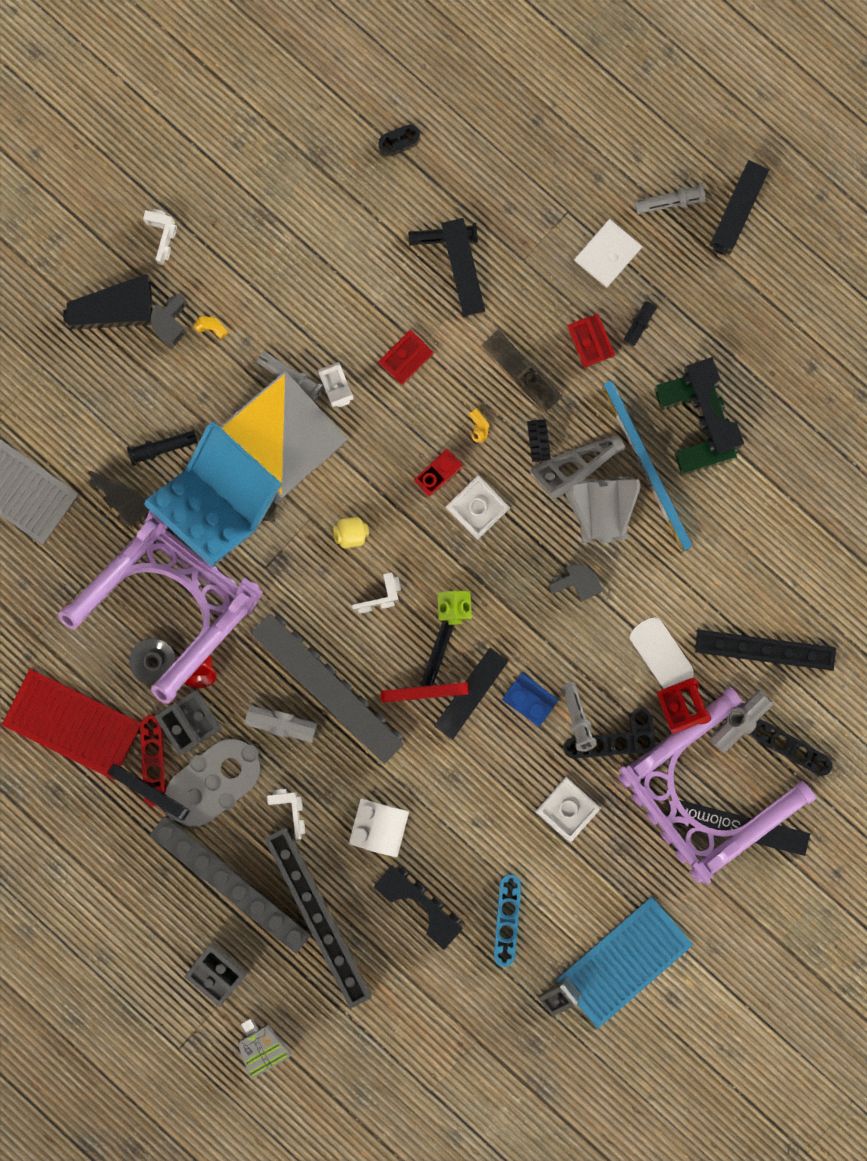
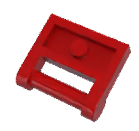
[656,678,712,734]

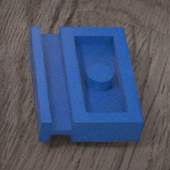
[502,672,559,727]

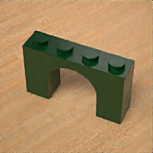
[654,378,739,476]

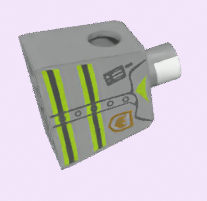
[238,1017,292,1080]

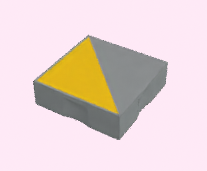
[220,371,348,505]

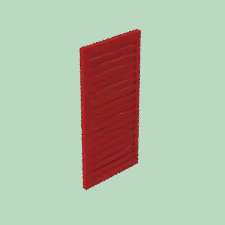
[2,669,141,780]

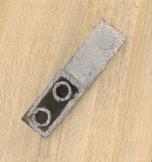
[480,329,562,412]

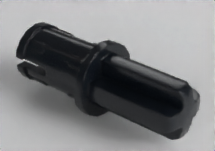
[624,301,657,346]

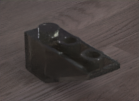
[88,470,149,529]

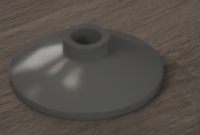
[129,638,176,685]

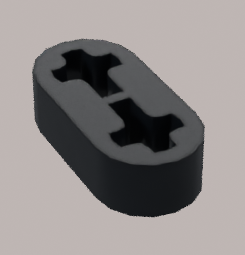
[378,125,420,156]

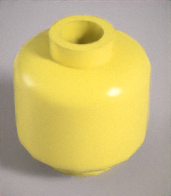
[333,517,369,549]

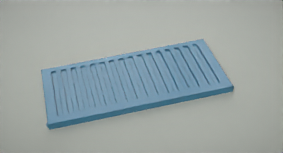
[556,896,693,1028]

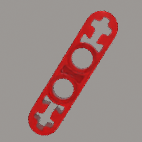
[380,683,469,703]
[140,715,166,807]

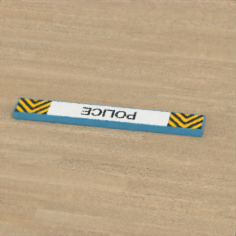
[602,380,692,552]

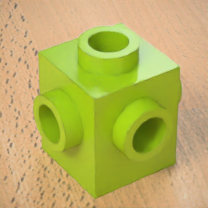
[437,591,472,625]

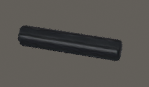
[421,622,454,687]

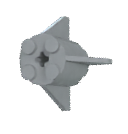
[565,475,640,543]

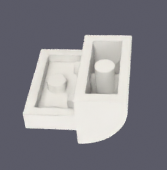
[349,799,409,857]

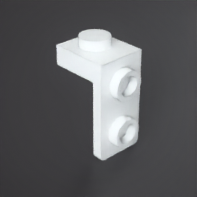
[143,209,177,265]
[318,362,354,407]
[352,572,401,614]
[267,789,305,840]

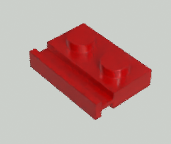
[567,313,615,369]
[378,329,434,386]

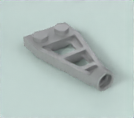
[529,434,625,500]

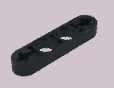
[750,720,833,776]
[107,763,190,821]

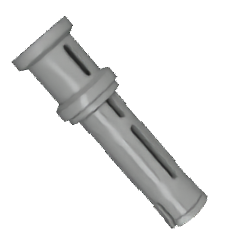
[635,183,706,215]
[257,351,324,402]
[562,682,597,751]

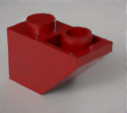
[413,449,463,497]

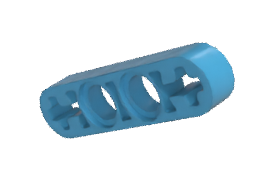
[494,874,521,967]

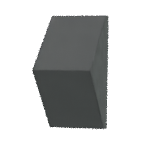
[538,976,581,1016]

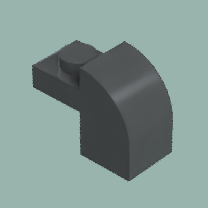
[151,293,188,349]
[548,565,603,602]

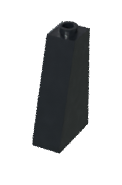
[709,160,770,255]
[63,275,153,330]

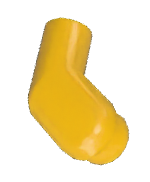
[194,316,229,340]
[469,408,490,443]

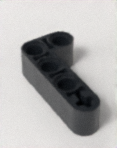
[562,708,655,759]

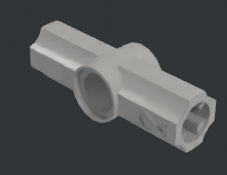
[710,689,774,753]
[245,705,318,743]

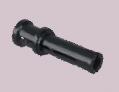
[408,223,478,246]
[127,430,198,466]

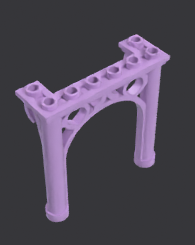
[58,510,263,704]
[618,687,816,885]

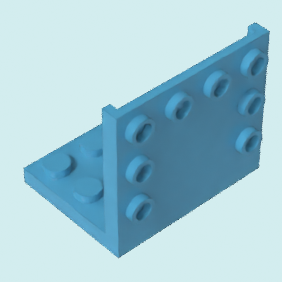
[144,422,282,567]

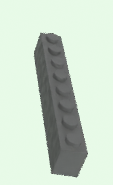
[251,614,404,764]
[149,816,312,954]
[264,827,372,1009]

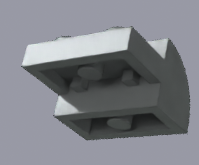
[155,690,222,756]
[184,943,248,1007]

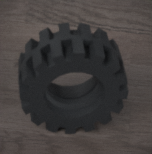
[527,419,551,462]

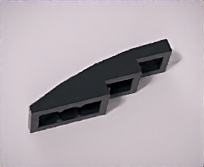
[441,218,485,317]
[434,648,509,740]

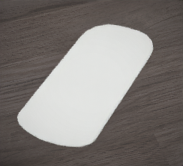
[630,618,694,688]

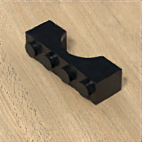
[682,357,744,457]
[374,865,463,950]

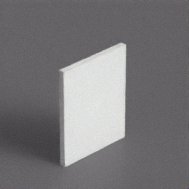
[574,219,642,288]

